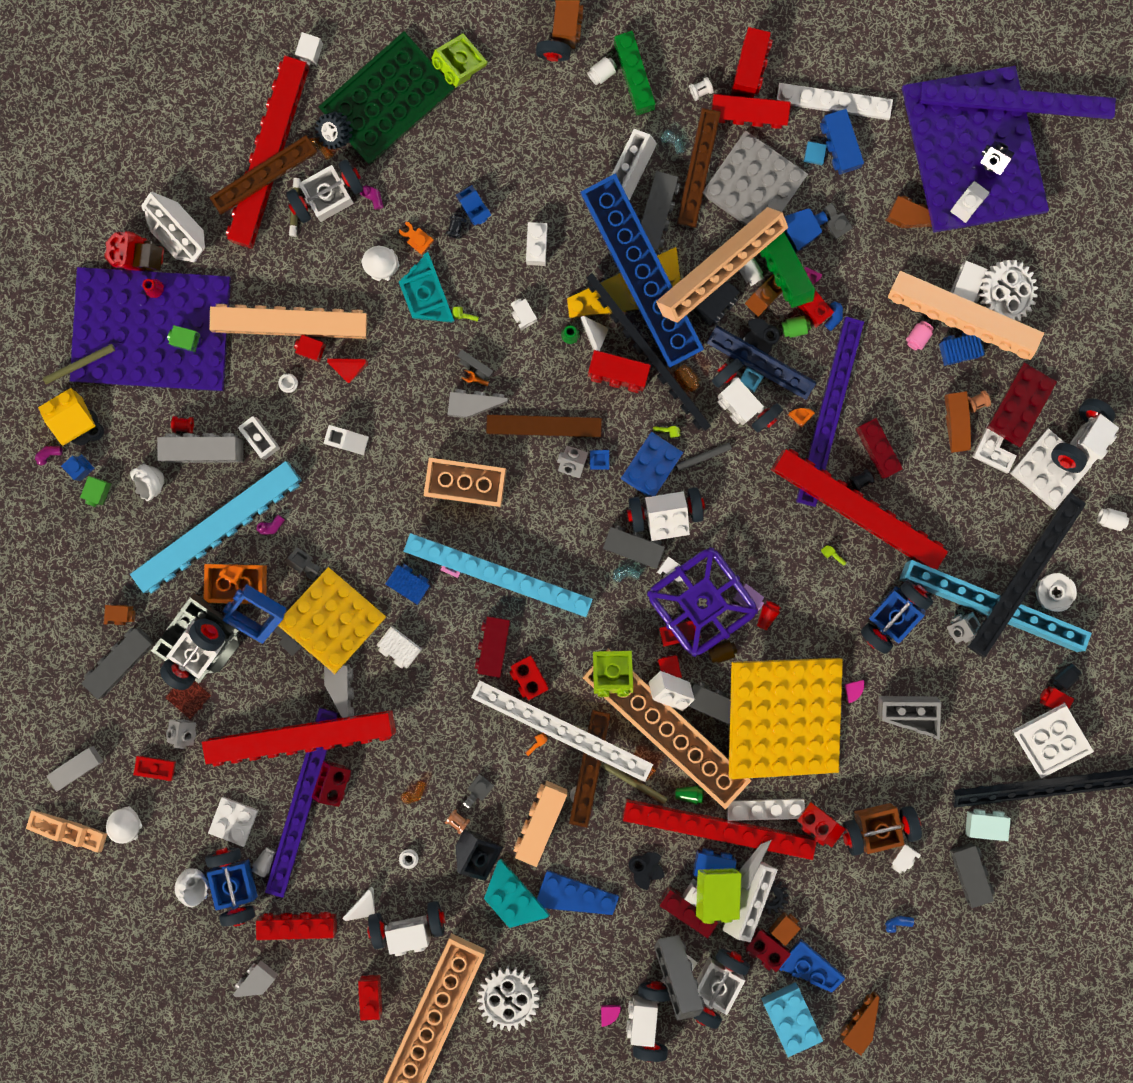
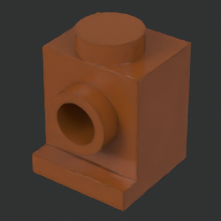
[104,604,136,625]

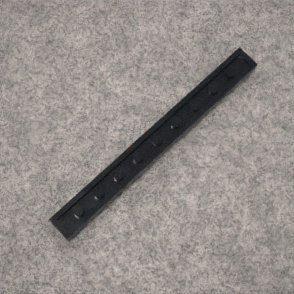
[585,273,711,431]
[967,493,1086,658]
[952,768,1133,808]

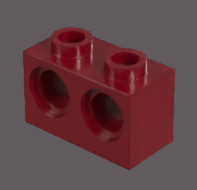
[312,761,351,807]
[744,926,791,972]

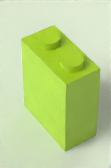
[696,868,741,924]

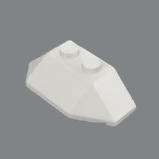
[141,192,205,262]

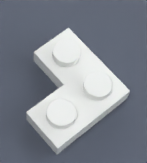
[972,422,1016,473]

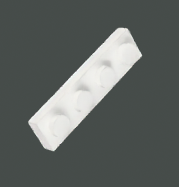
[727,799,805,821]

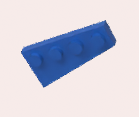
[537,870,619,915]

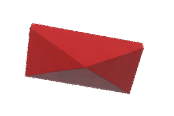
[327,359,368,383]

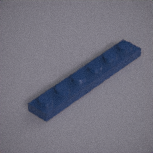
[707,325,816,400]

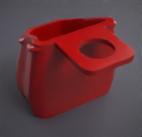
[104,231,164,271]

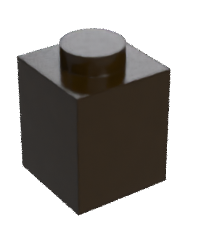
[133,241,163,271]

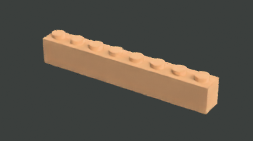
[656,207,788,323]
[888,271,1044,360]
[209,304,367,339]

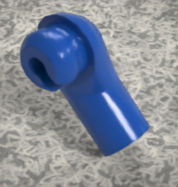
[824,301,843,331]

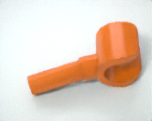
[461,370,489,386]
[525,732,547,756]

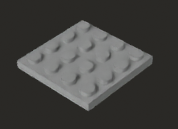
[703,130,808,225]

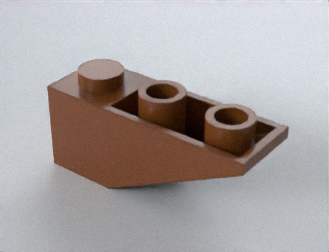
[885,196,932,228]
[745,274,783,317]
[839,991,879,1056]

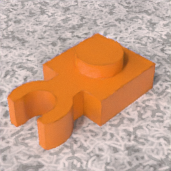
[399,222,434,255]

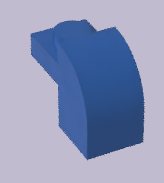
[456,185,491,226]

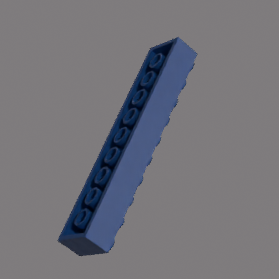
[580,173,704,368]

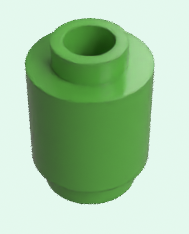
[782,315,811,338]

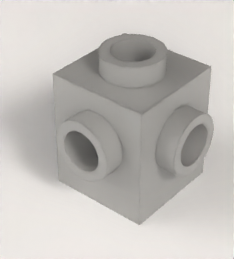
[557,446,588,478]
[947,612,981,643]
[166,719,196,749]

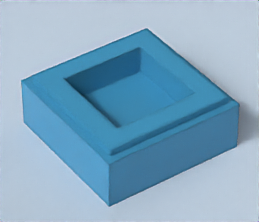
[804,141,827,165]

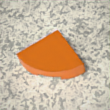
[787,408,815,427]
[218,565,246,585]

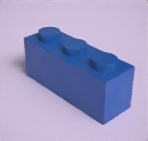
[820,109,864,175]

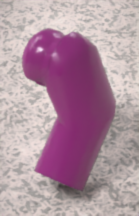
[35,446,62,466]
[256,514,285,535]

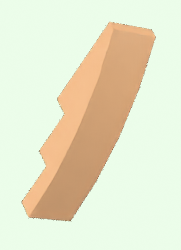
[26,810,107,853]

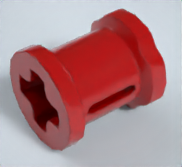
[171,416,194,434]

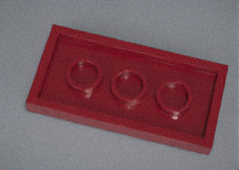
[986,362,1057,447]

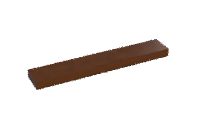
[677,108,721,228]
[209,135,318,215]
[486,415,602,437]
[569,710,611,828]

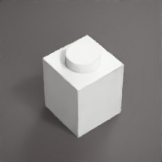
[295,32,323,66]

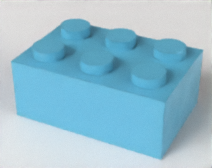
[761,982,823,1057]

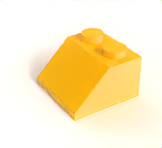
[38,388,96,446]

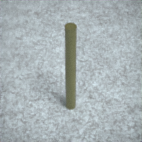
[43,344,116,385]
[600,761,667,805]

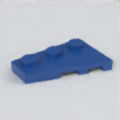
[779,939,845,992]

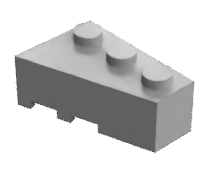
[878,696,941,740]

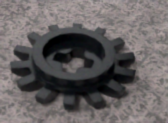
[763,879,789,914]

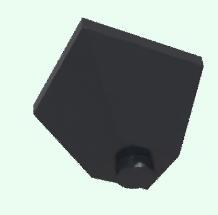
[455,829,503,881]

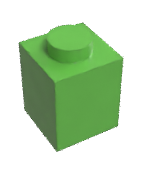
[168,325,200,352]
[80,476,111,507]

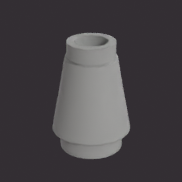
[251,847,276,877]

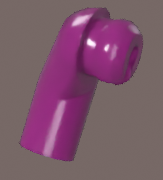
[360,185,384,210]

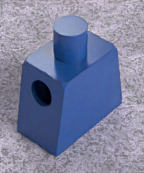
[784,208,828,253]

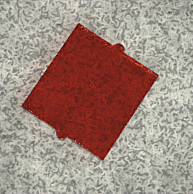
[165,681,211,719]

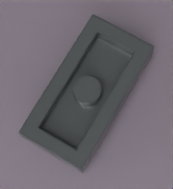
[457,349,494,379]

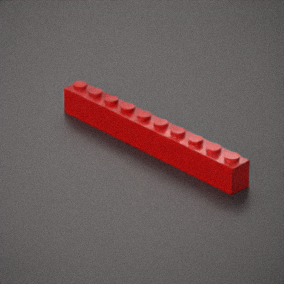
[226,55,309,249]
[770,449,948,570]
[202,710,396,767]
[622,799,817,860]

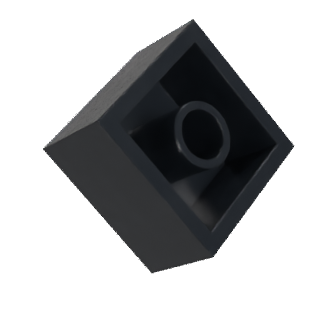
[693,281,740,326]

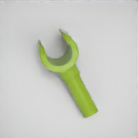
[452,307,479,321]
[653,426,680,438]
[821,545,847,566]

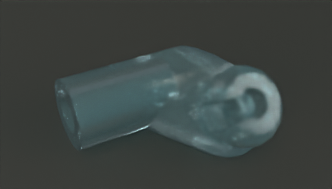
[660,130,685,155]
[612,565,641,582]

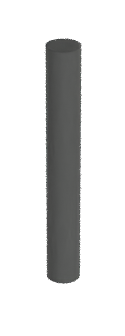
[676,442,732,471]

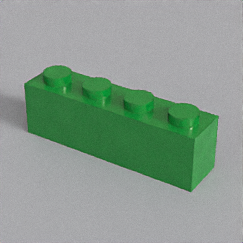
[614,31,655,116]
[760,232,815,308]

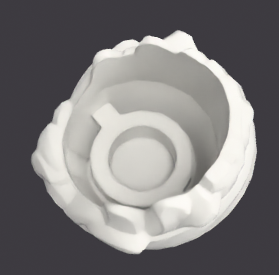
[361,246,399,281]
[130,464,164,501]
[106,806,142,844]
[175,868,210,907]

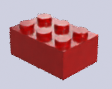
[731,27,773,98]
[588,350,651,393]

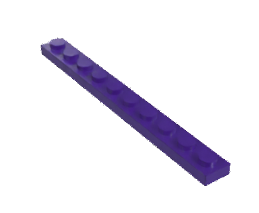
[920,82,1116,119]
[796,317,864,507]
[265,707,339,898]

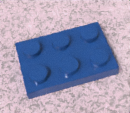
[621,432,683,497]

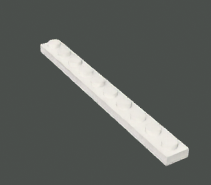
[471,680,653,782]

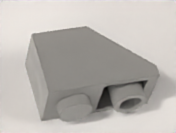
[233,960,278,997]

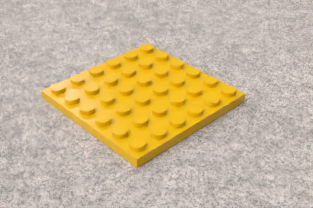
[729,658,843,779]

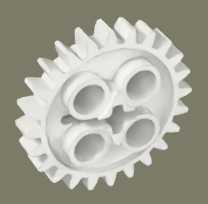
[979,260,1038,321]
[477,966,540,1031]

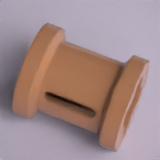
[968,390,991,413]
[445,809,470,834]

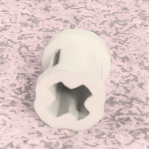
[689,77,713,101]

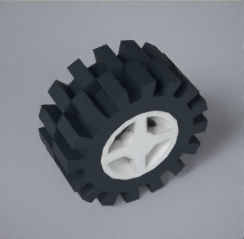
[315,112,353,149]

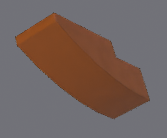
[944,391,971,453]

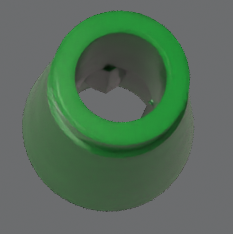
[561,325,580,344]
[675,786,704,805]

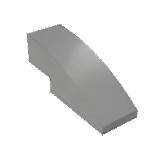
[47,746,103,792]

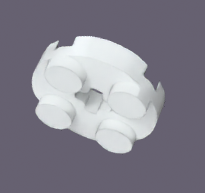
[1036,573,1077,612]

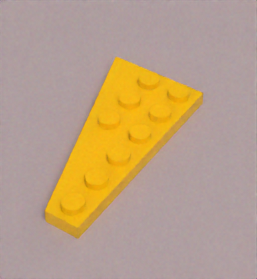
[567,247,680,318]

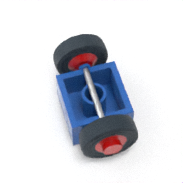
[861,580,933,654]
[205,847,258,926]

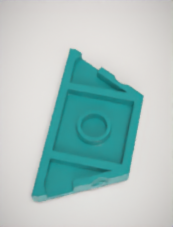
[399,252,455,323]
[484,859,550,928]

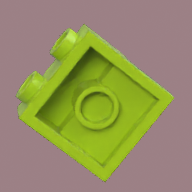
[431,34,487,87]
[593,651,633,697]

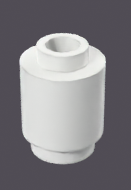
[587,57,617,85]
[739,258,764,286]
[1097,508,1129,531]

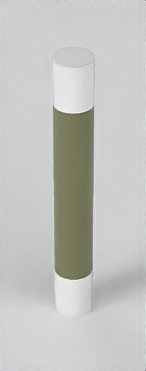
[289,178,301,237]

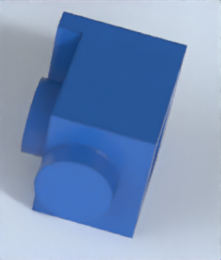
[61,454,95,481]

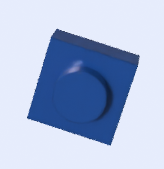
[590,450,609,470]

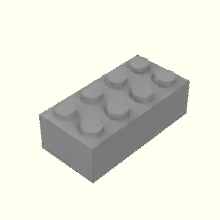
[157,433,243,463]

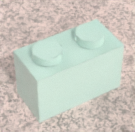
[965,809,1011,841]

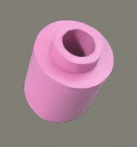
[906,321,934,350]

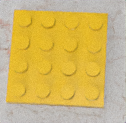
[278,567,386,674]

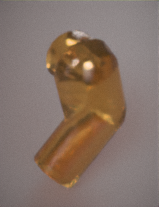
[310,137,334,160]
[401,781,427,804]

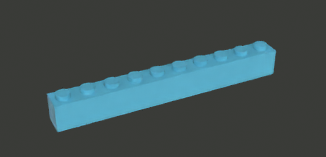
[130,461,302,594]
[403,533,593,617]
[899,560,1092,652]

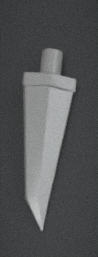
[739,840,771,890]

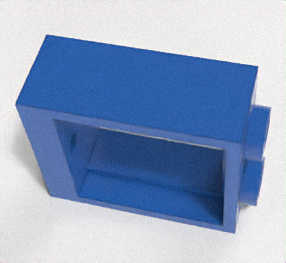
[223,584,286,644]

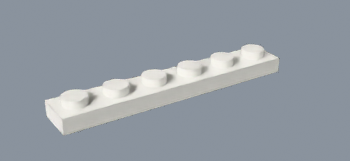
[776,83,893,120]

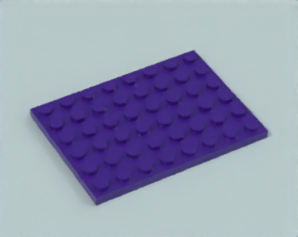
[902,66,1049,233]
[70,267,231,391]

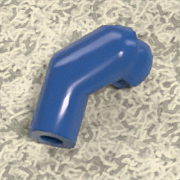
[885,916,914,933]

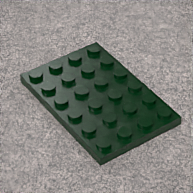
[318,31,455,166]

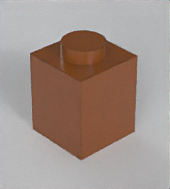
[769,912,801,946]

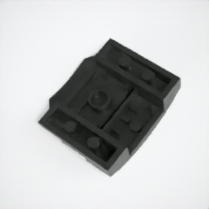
[151,592,240,683]

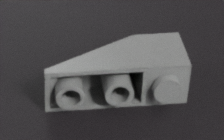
[448,389,508,418]
[324,664,354,718]

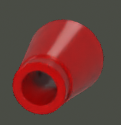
[142,279,164,298]
[757,600,781,630]

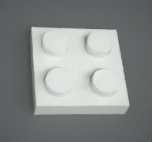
[208,797,259,847]

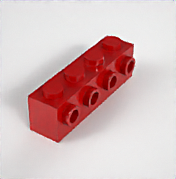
[711,94,791,129]
[256,912,337,940]

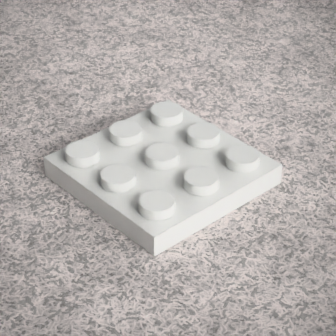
[1010,429,1092,510]
[1012,703,1094,778]

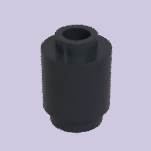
[1052,663,1082,691]

